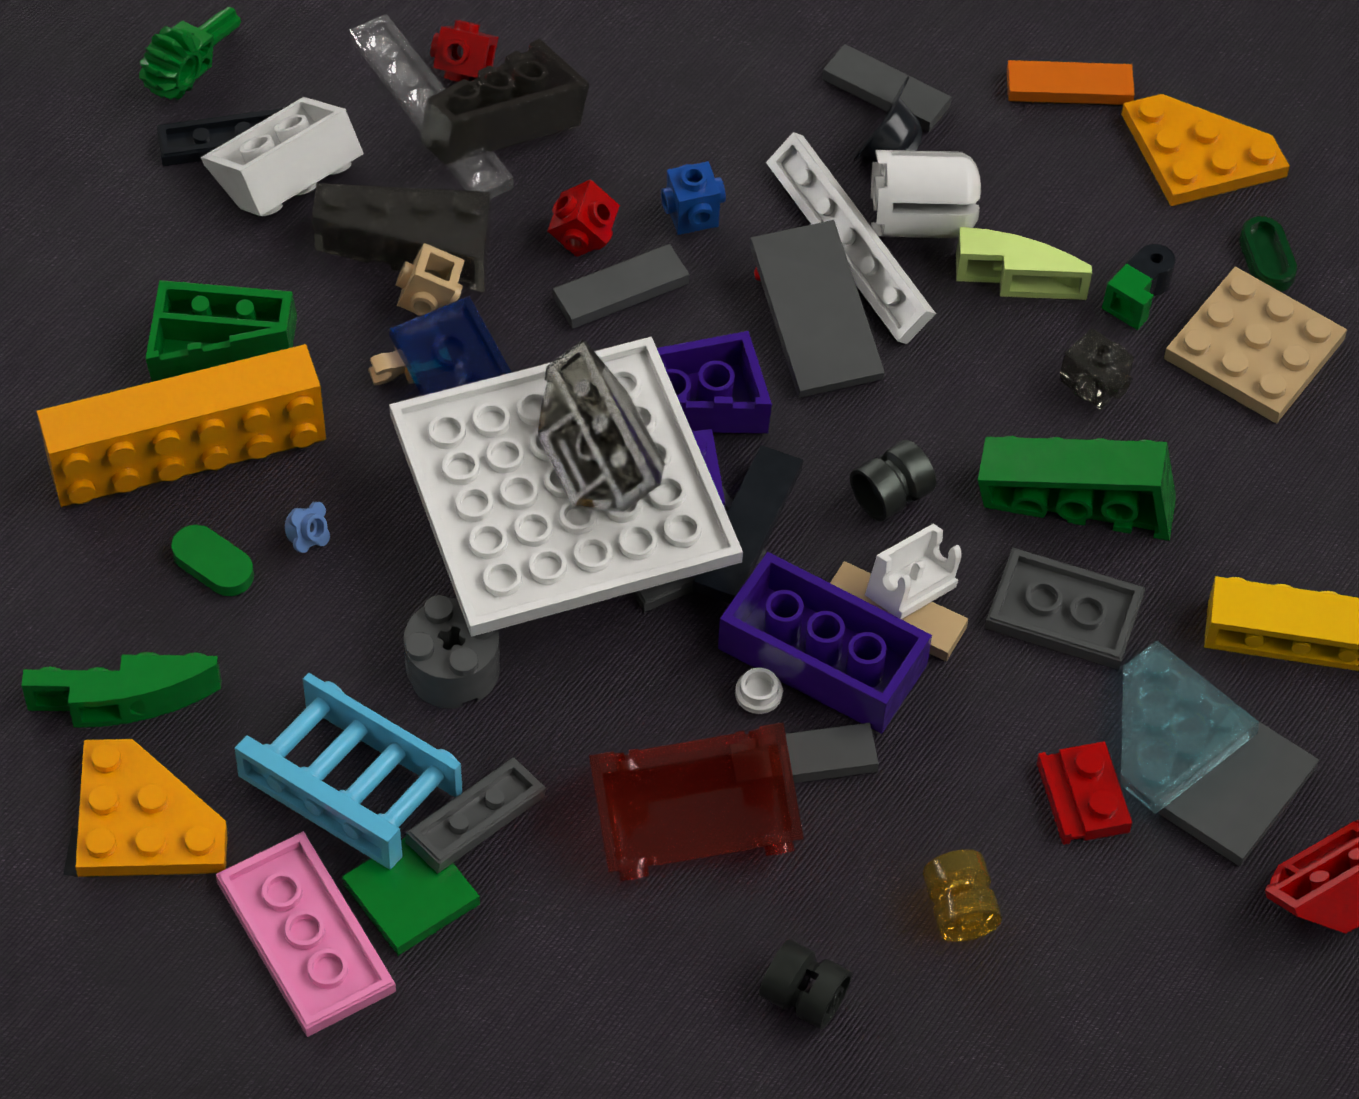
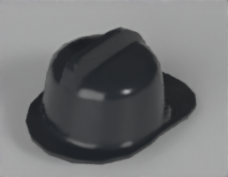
[854,76,922,162]

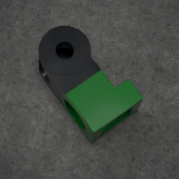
[1102,244,1175,330]

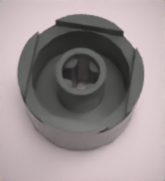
[404,595,500,709]

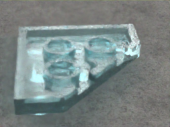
[1121,641,1259,814]

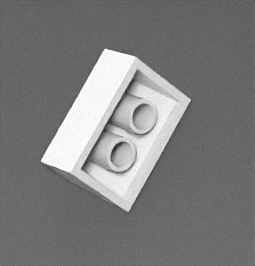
[201,97,364,216]

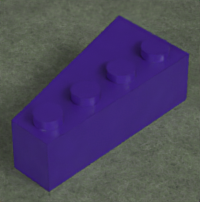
[657,331,772,433]

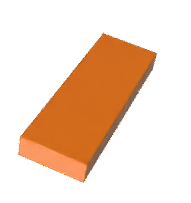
[1007,60,1135,105]

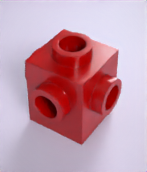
[430,20,499,83]
[547,179,620,257]

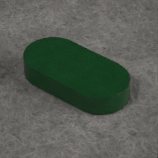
[1239,216,1297,292]

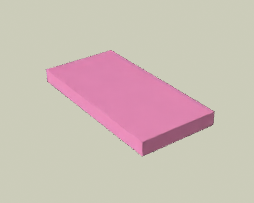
[216,831,396,1037]

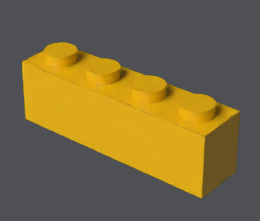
[1204,576,1359,671]

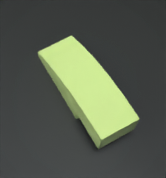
[956,227,1092,300]

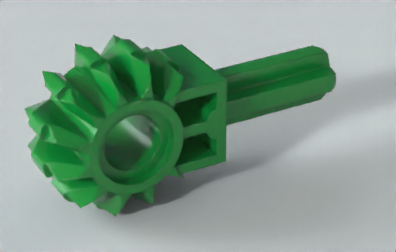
[139,7,241,100]

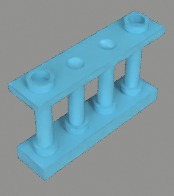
[235,673,463,870]

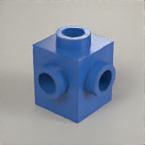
[661,161,726,235]

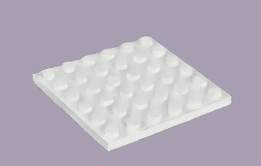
[389,336,743,637]

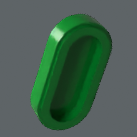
[171,525,254,596]

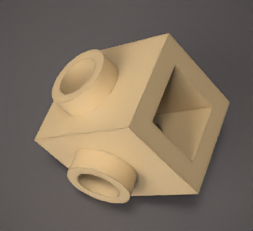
[396,243,465,322]

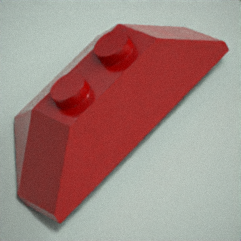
[1265,820,1359,934]

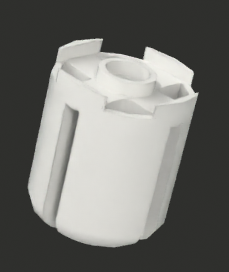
[871,150,981,238]

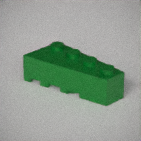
[978,436,1176,541]

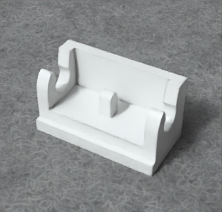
[865,524,961,619]

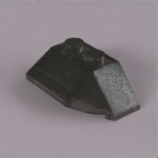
[538,339,665,512]

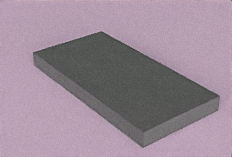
[749,220,885,398]

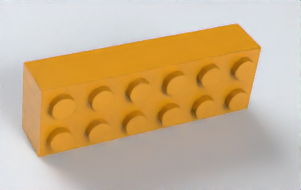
[37,344,326,507]

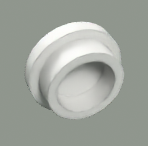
[735,668,783,714]

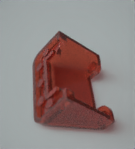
[589,722,804,881]

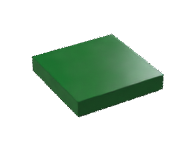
[342,837,480,956]

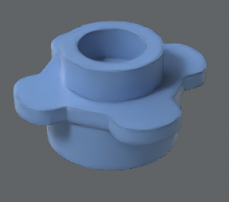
[285,502,330,553]

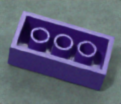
[718,551,932,734]

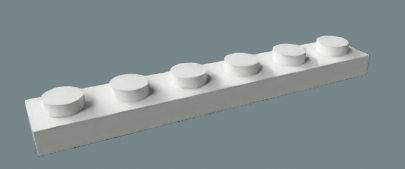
[766,132,936,344]

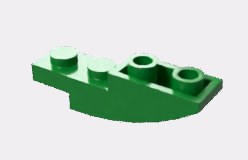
[21,652,222,728]

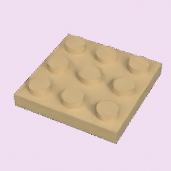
[1164,267,1347,424]

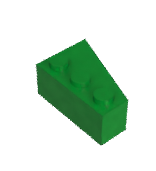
[146,280,297,382]

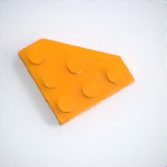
[1121,94,1290,206]
[75,739,227,877]

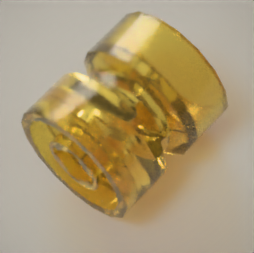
[923,850,1002,942]

